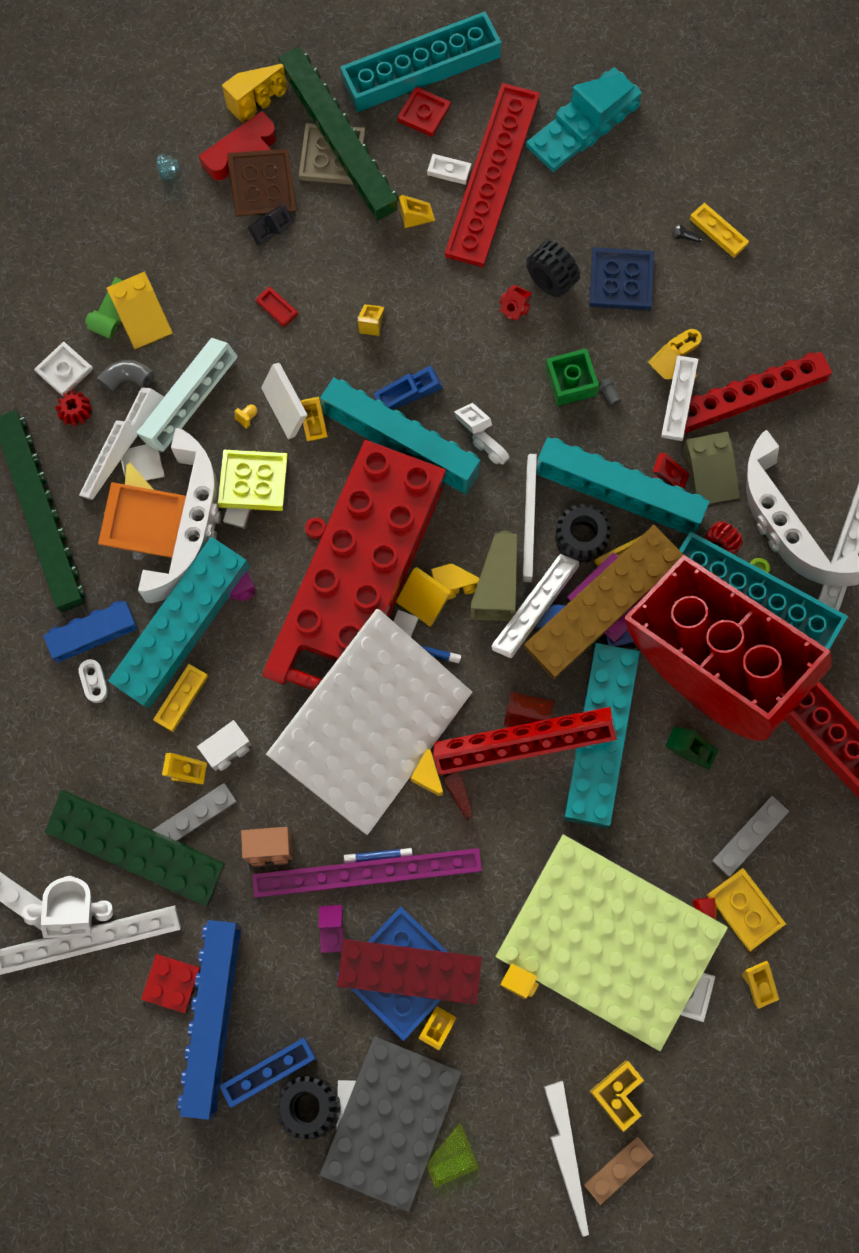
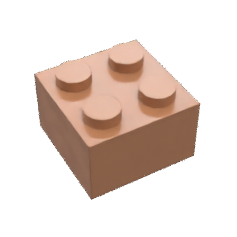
[241,827,293,867]

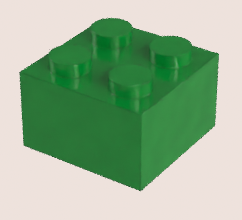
[545,348,599,406]

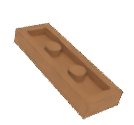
[584,1136,654,1205]

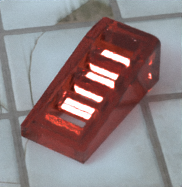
[444,771,472,820]

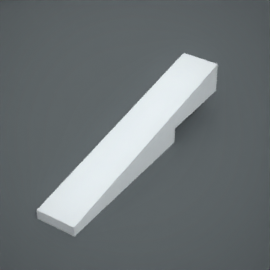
[79,387,164,500]
[544,1081,589,1237]

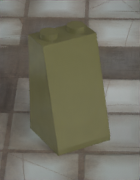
[470,531,517,621]

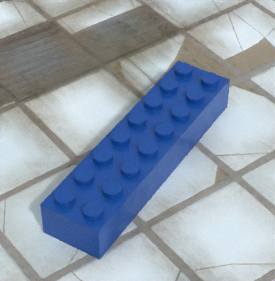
[177,920,241,1120]

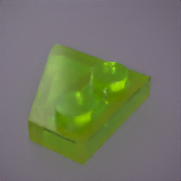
[426,1123,479,1188]

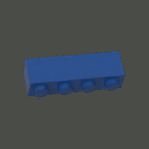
[43,601,138,663]
[219,1037,317,1108]

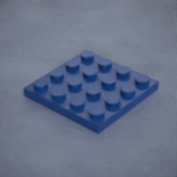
[337,906,448,1041]

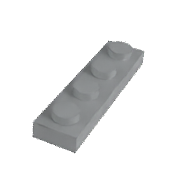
[153,783,237,841]
[711,796,789,877]

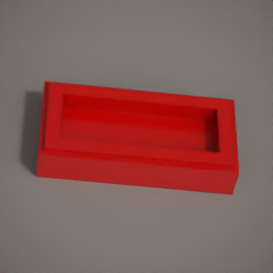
[255,286,299,327]

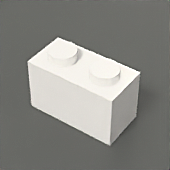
[197,720,251,771]

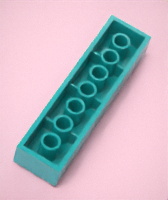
[340,12,502,112]
[320,377,480,495]
[536,437,710,535]
[679,531,848,650]
[108,537,251,708]
[563,643,640,829]

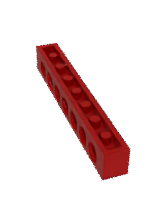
[665,351,832,434]
[433,707,617,775]

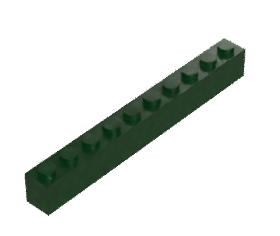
[278,47,399,221]
[0,410,87,613]

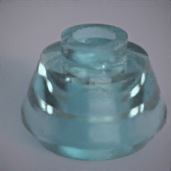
[156,153,180,182]

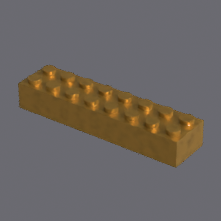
[523,525,683,680]

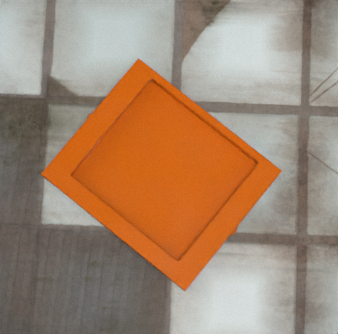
[98,482,186,558]

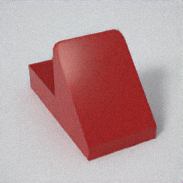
[652,453,689,489]

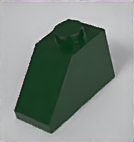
[665,727,718,770]

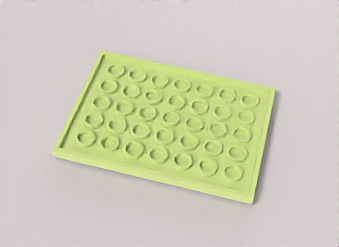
[496,834,728,1051]

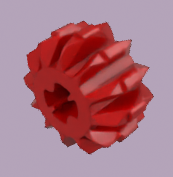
[55,390,92,427]
[705,521,743,555]

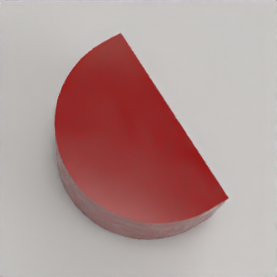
[624,555,832,741]

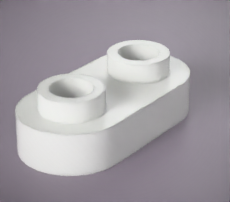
[472,431,509,464]
[79,659,108,703]

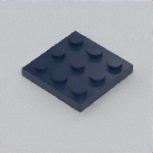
[589,247,654,310]

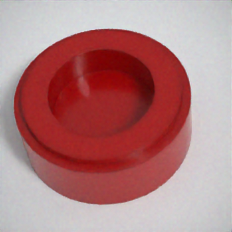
[305,517,326,539]

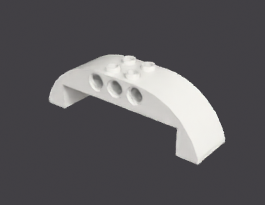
[138,428,221,603]
[746,430,859,586]

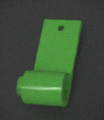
[85,277,123,340]

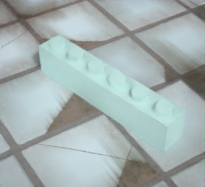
[136,338,238,452]

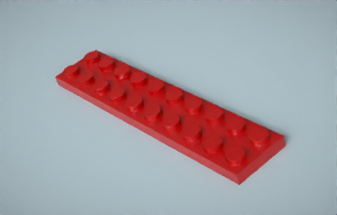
[445,83,540,268]

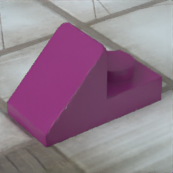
[318,905,344,953]

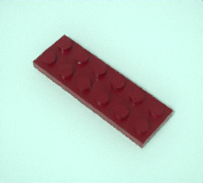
[337,939,482,1005]

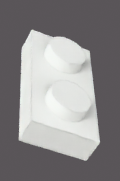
[427,154,471,185]
[454,403,492,434]

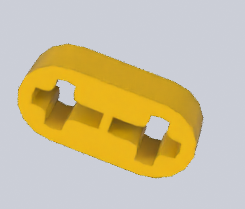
[667,329,702,356]

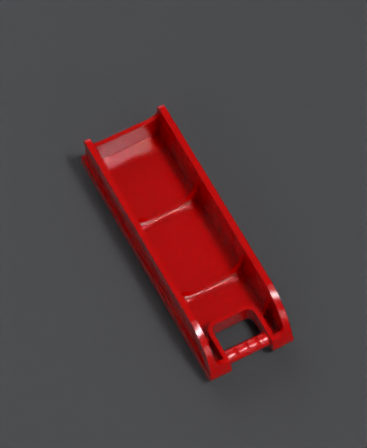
[262,440,446,691]

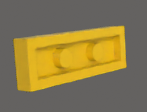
[689,202,749,258]
[153,664,208,732]

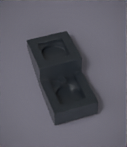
[248,205,294,245]

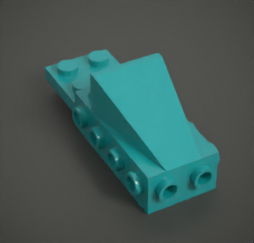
[526,67,642,172]

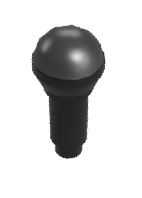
[672,225,703,242]

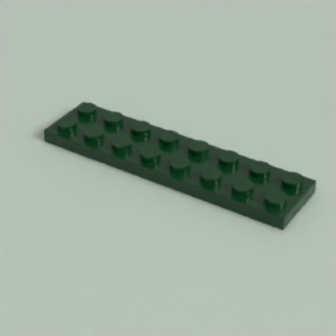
[45,790,226,907]

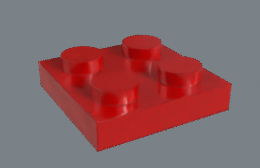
[397,87,451,137]
[141,954,201,1013]

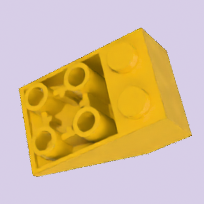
[222,64,287,123]

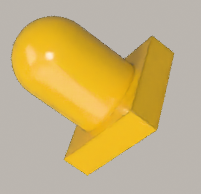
[235,404,258,429]

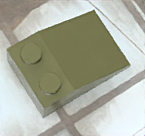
[683,432,740,505]

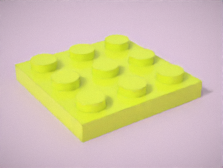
[218,450,287,511]

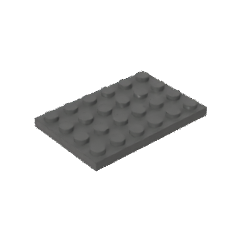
[319,1036,461,1212]

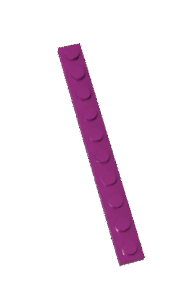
[252,848,482,898]

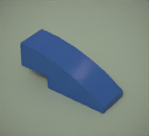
[373,366,443,410]

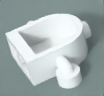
[23,876,113,938]

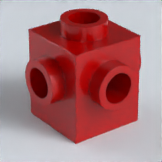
[499,284,532,320]

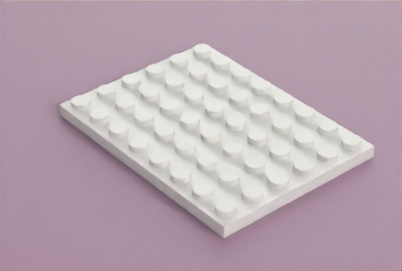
[266,609,472,835]

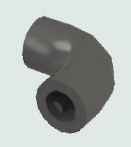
[96,360,155,392]

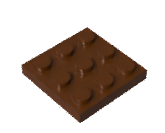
[227,149,296,217]

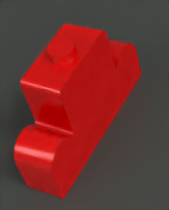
[199,111,276,180]

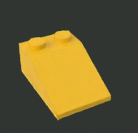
[107,271,173,350]

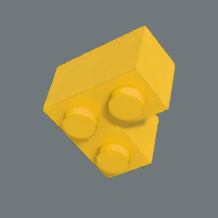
[589,1061,644,1132]

